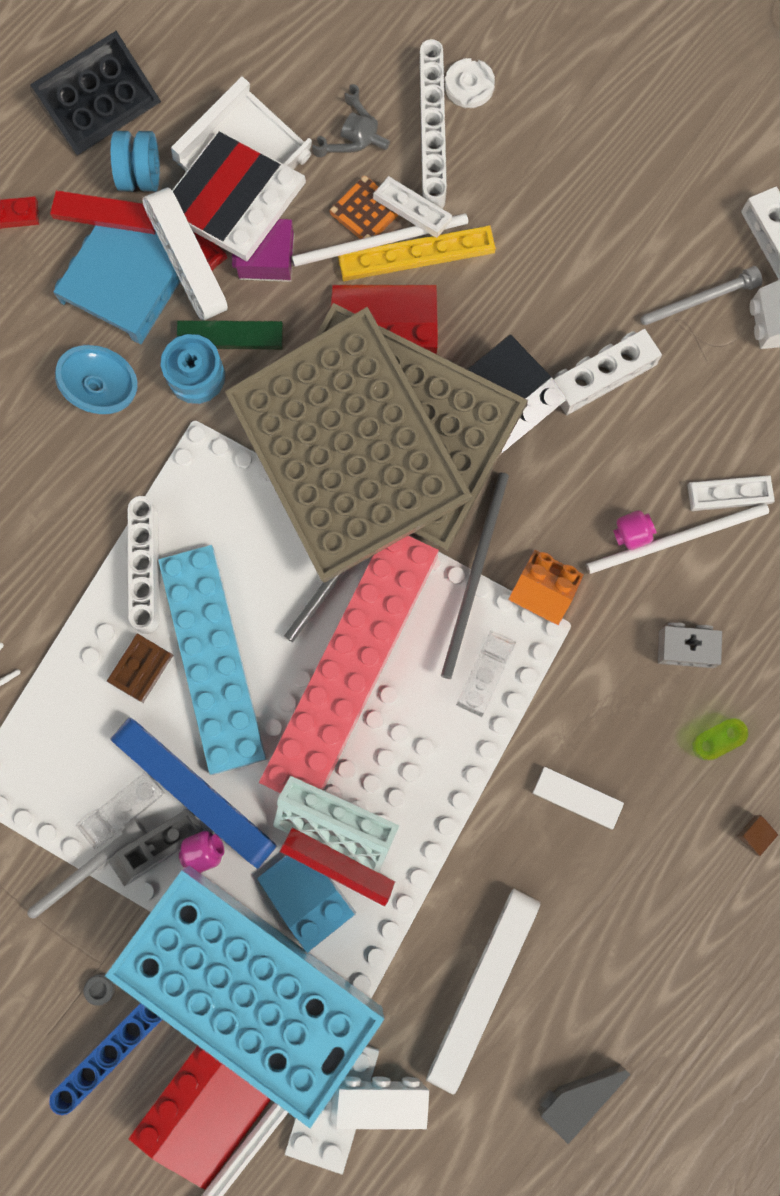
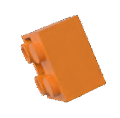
[508,550,584,625]

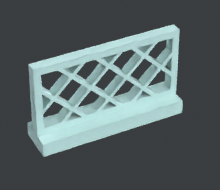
[273,776,400,873]

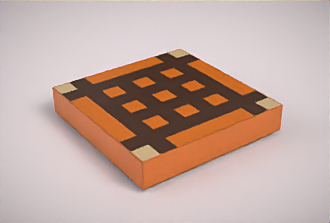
[330,175,398,239]

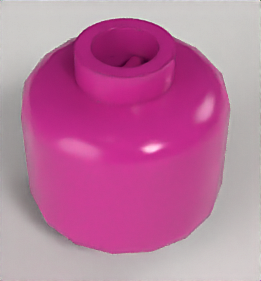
[613,510,657,550]
[179,831,224,873]

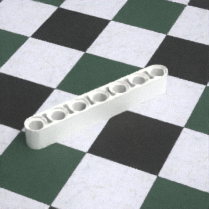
[420,39,446,209]
[426,889,541,1095]

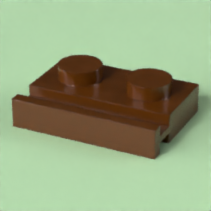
[106,633,174,703]

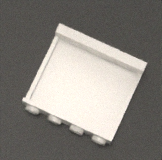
[171,77,312,172]

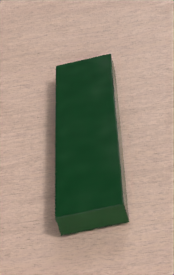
[176,320,283,350]

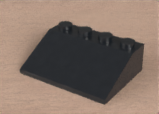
[30,30,161,156]
[466,334,567,453]

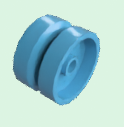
[111,131,160,192]
[160,334,225,404]

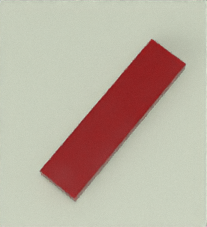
[50,190,156,234]
[280,827,395,907]

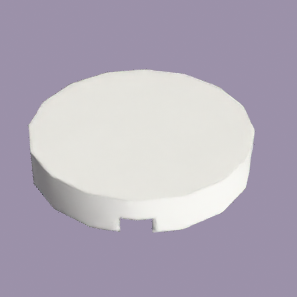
[445,58,495,108]

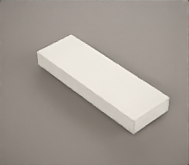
[373,176,452,238]
[687,475,775,511]
[532,767,624,830]

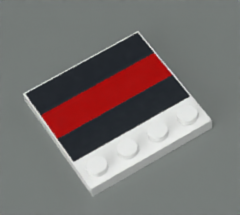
[172,130,306,261]

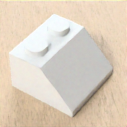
[750,280,780,349]

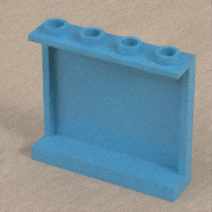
[53,225,180,345]

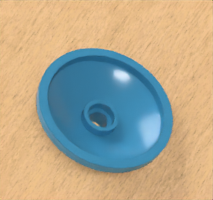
[55,345,138,414]

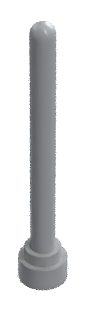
[640,266,762,325]
[27,817,148,919]

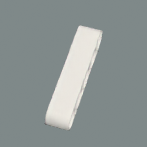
[142,187,228,321]
[128,496,160,634]

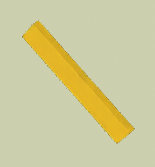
[338,226,496,281]

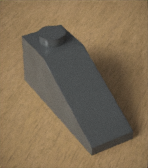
[109,809,204,887]
[537,1064,631,1144]

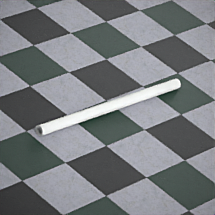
[291,213,468,267]
[586,504,769,574]

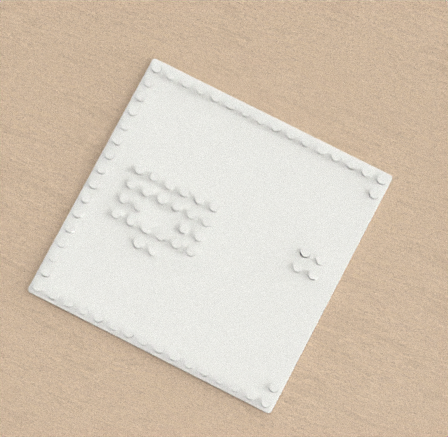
[0,421,571,998]

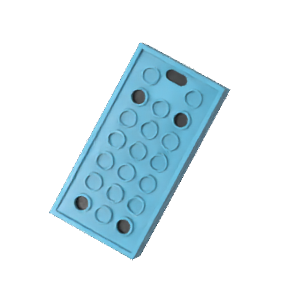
[105,866,384,1128]

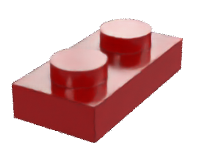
[0,196,39,229]

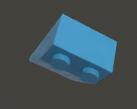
[257,855,356,953]

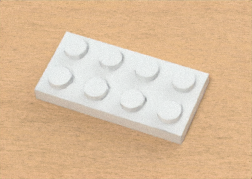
[285,1045,379,1175]

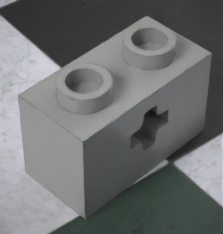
[658,623,722,668]

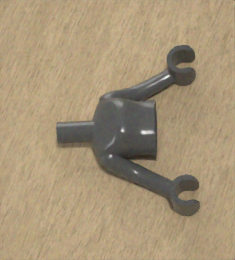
[312,84,390,157]

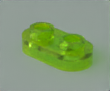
[692,718,749,761]

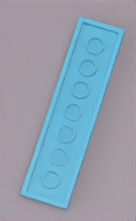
[158,545,267,775]

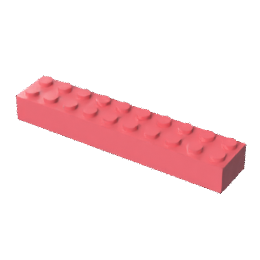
[259,536,439,794]

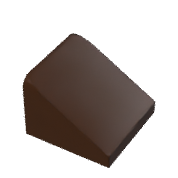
[737,815,778,856]

